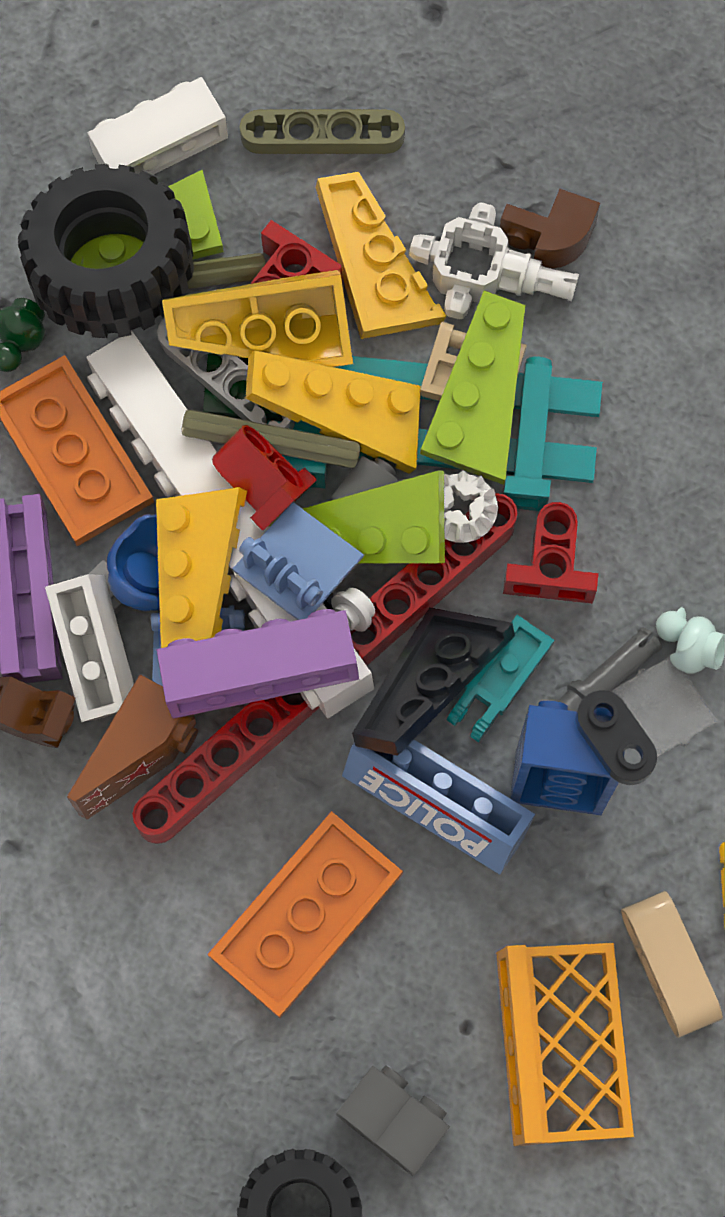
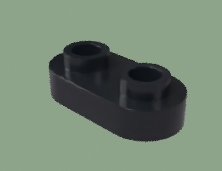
[576,690,657,785]

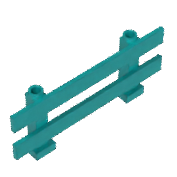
[267,356,603,511]

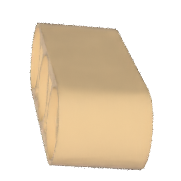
[621,891,723,1038]

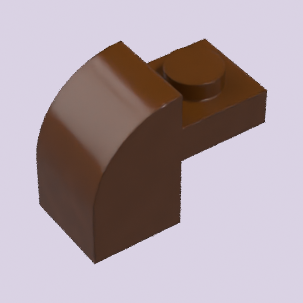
[500,189,600,269]
[0,676,76,748]

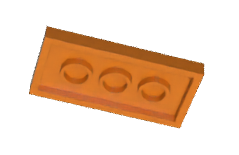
[0,355,154,546]
[207,811,403,1018]

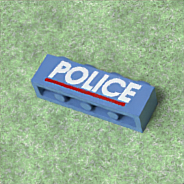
[342,740,535,875]

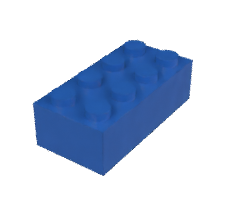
[510,701,625,816]

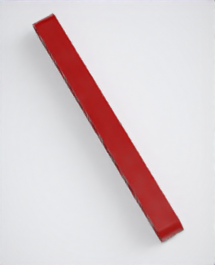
[132,493,518,844]

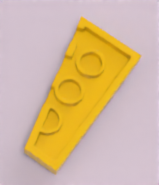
[315,172,446,339]
[245,350,421,474]
[156,487,247,648]

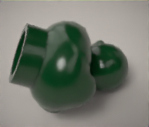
[0,298,45,372]

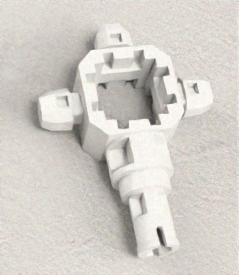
[409,203,579,319]

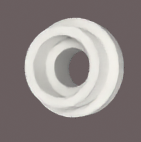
[331,588,375,632]

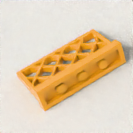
[496,943,634,1146]

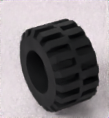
[237,1149,362,1217]

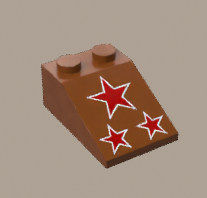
[67,675,198,820]

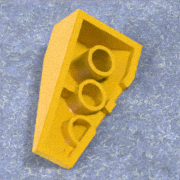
[162,270,353,367]

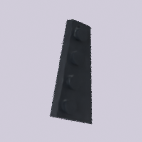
[352,607,515,756]

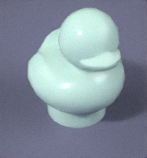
[656,607,725,674]

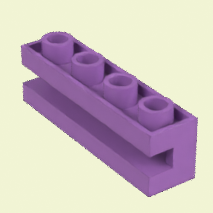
[0,494,63,683]
[156,609,360,719]

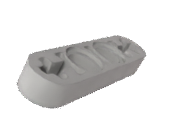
[157,318,295,429]

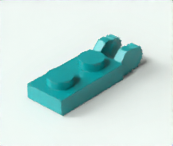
[446,615,555,743]

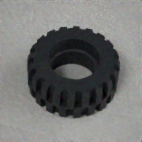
[18,164,194,338]

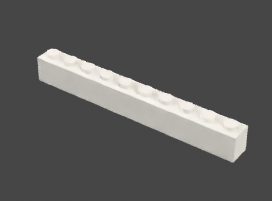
[86,330,374,719]

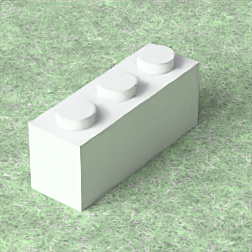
[87,77,228,175]
[45,574,134,722]

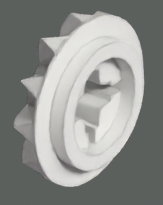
[444,470,498,543]

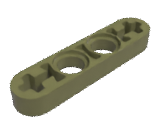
[239,109,405,154]

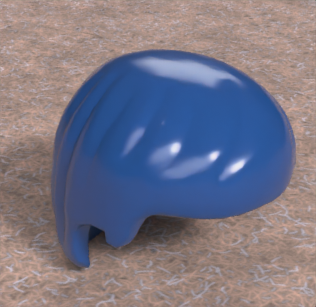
[107,514,160,611]

